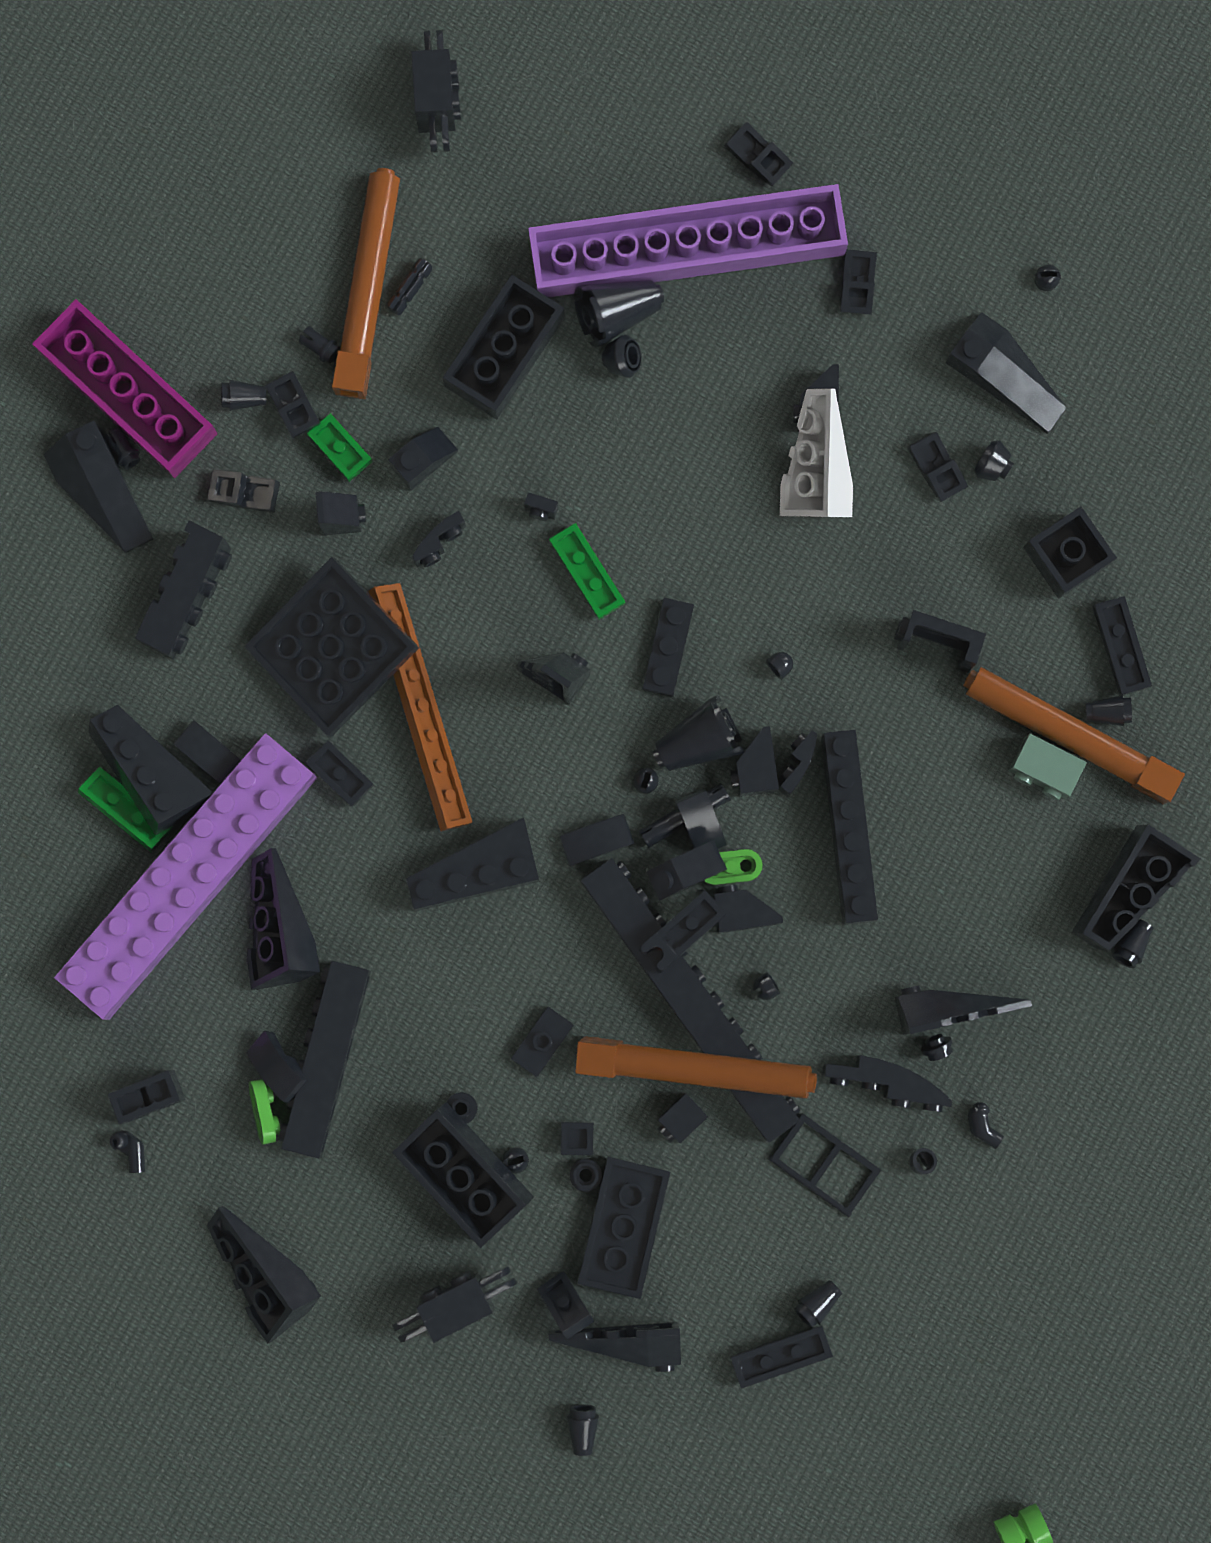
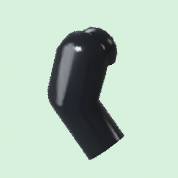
[968,1102,1004,1149]
[110,1130,145,1173]

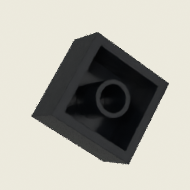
[1023,506,1117,599]

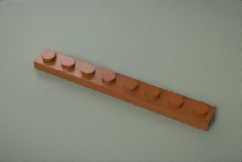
[368,583,473,831]

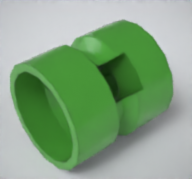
[993,1503,1053,1543]

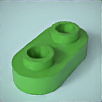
[704,849,762,886]
[249,1079,281,1145]

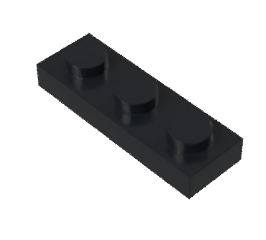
[1092,596,1152,696]
[643,598,694,697]
[730,1325,833,1389]

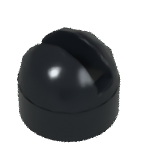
[1034,264,1061,291]
[766,652,793,680]
[633,768,659,794]
[753,972,780,1000]
[503,1147,529,1173]
[909,1148,937,1175]

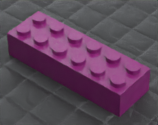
[32,299,218,479]

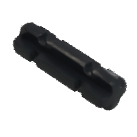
[387,258,432,315]

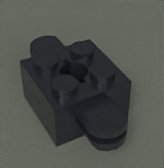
[412,30,461,153]
[392,1266,517,1343]

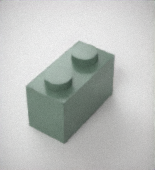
[1008,734,1087,801]

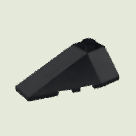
[946,312,1066,434]

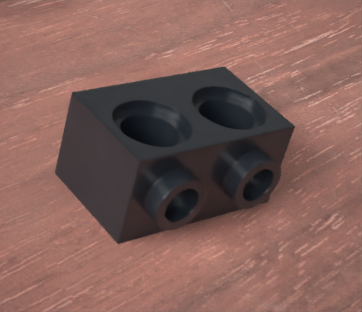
[108,1070,186,1124]

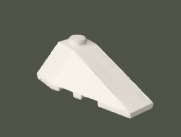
[780,389,853,517]

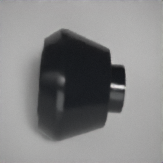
[602,335,642,378]
[974,440,1014,481]

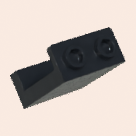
[894,610,986,673]

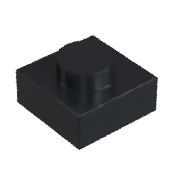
[524,492,559,521]
[561,1122,594,1155]

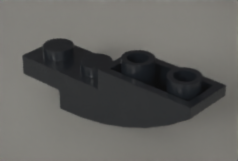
[822,1055,952,1112]

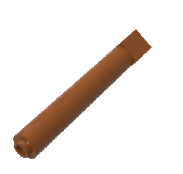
[332,168,400,399]
[963,667,1185,804]
[576,1036,817,1099]

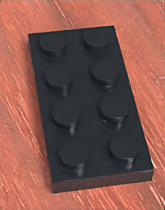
[578,1156,671,1299]

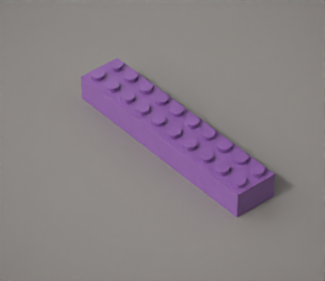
[528,184,848,297]
[54,733,317,1020]

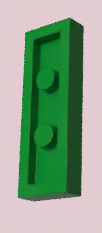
[549,523,626,620]
[78,767,173,853]

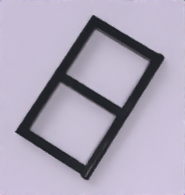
[769,1113,881,1217]

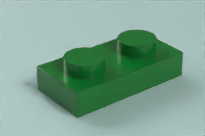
[307,413,373,482]

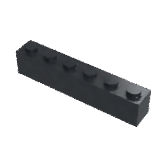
[821,729,878,925]
[278,961,371,1159]

